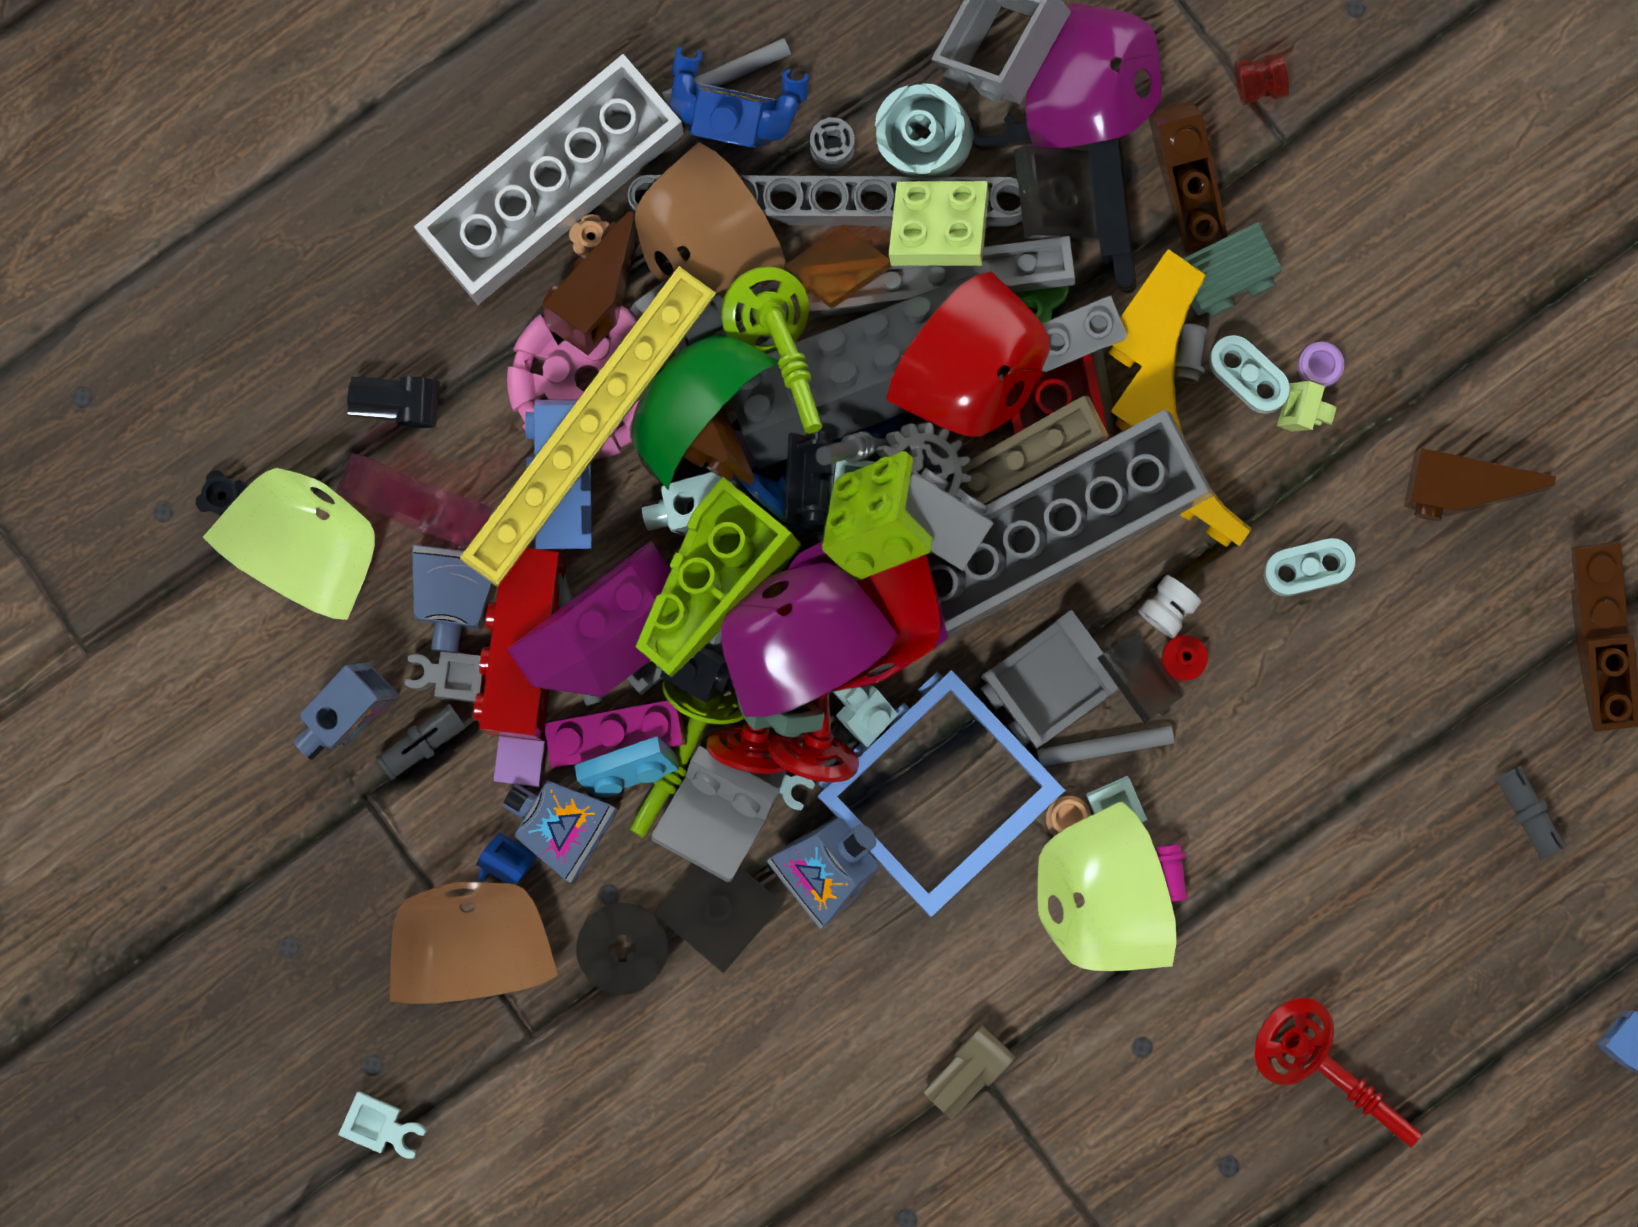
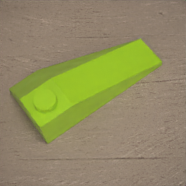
[635,477,802,677]

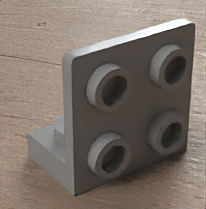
[651,746,780,882]

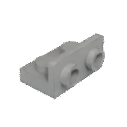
[1042,295,1127,372]

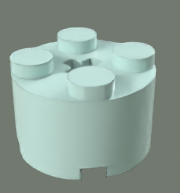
[875,83,974,177]

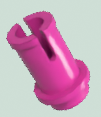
[1154,844,1188,902]

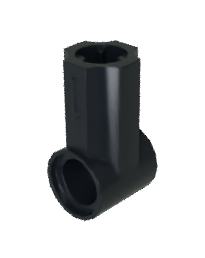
[347,376,440,428]

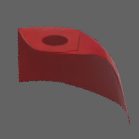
[886,271,1049,436]
[776,554,940,692]

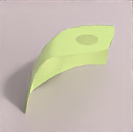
[203,468,375,620]
[1037,801,1177,971]

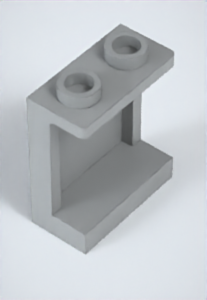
[980,610,1126,751]

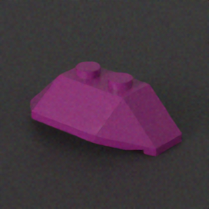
[506,542,671,697]

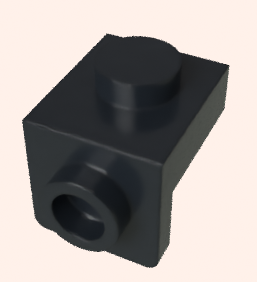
[660,646,733,703]

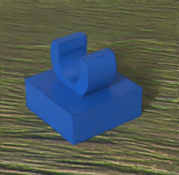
[476,832,538,885]

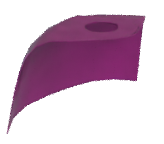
[1025,3,1162,152]
[721,563,898,717]

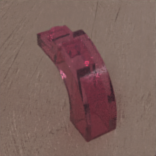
[335,453,493,550]

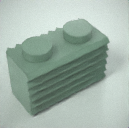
[1183,222,1282,318]

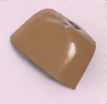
[634,142,786,306]
[389,882,559,1004]

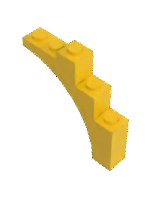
[1108,249,1251,547]

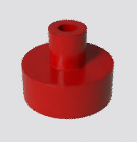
[1161,635,1208,682]

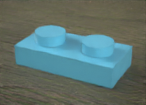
[575,736,679,798]

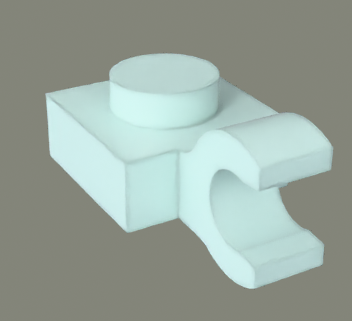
[833,684,898,748]

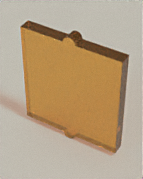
[784,225,892,309]

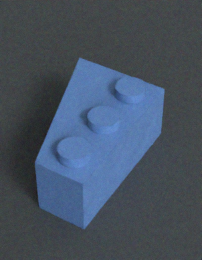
[525,399,592,549]

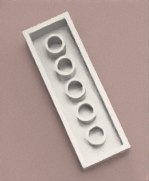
[414,54,684,305]

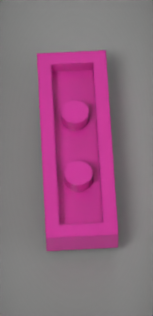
[544,701,687,769]

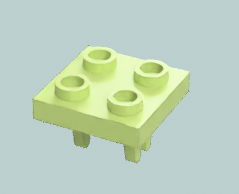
[889,181,989,266]

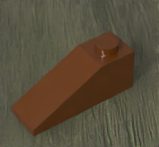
[1404,448,1556,521]

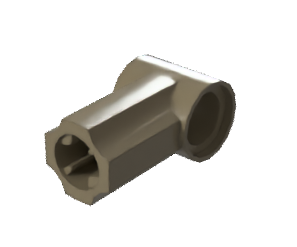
[923,1025,1016,1120]

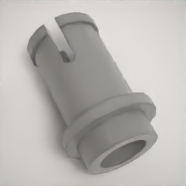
[1174,324,1207,384]

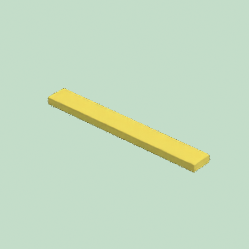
[460,266,716,587]

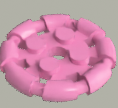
[507,306,639,459]

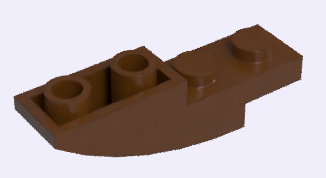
[1571,542,1638,732]

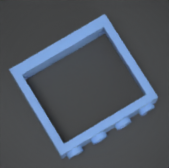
[818,670,1065,918]

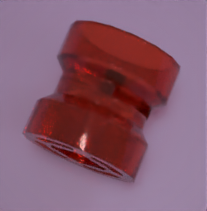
[1234,53,1289,106]

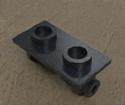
[784,432,834,532]

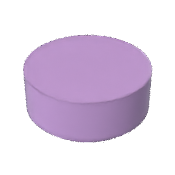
[1297,342,1344,388]

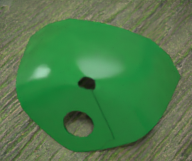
[629,334,779,490]

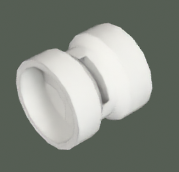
[1138,575,1202,638]

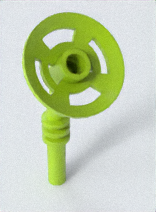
[721,266,822,433]
[628,679,744,838]

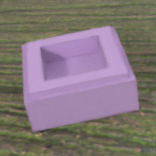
[494,736,546,787]

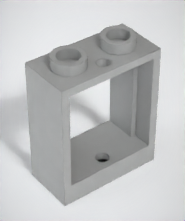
[931,0,1071,104]

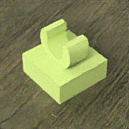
[1277,381,1337,432]

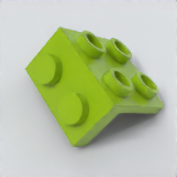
[822,451,933,581]

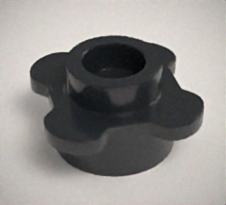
[196,470,248,516]

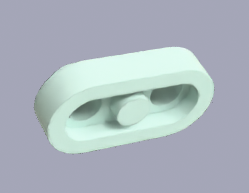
[1209,335,1290,414]
[1264,538,1355,596]

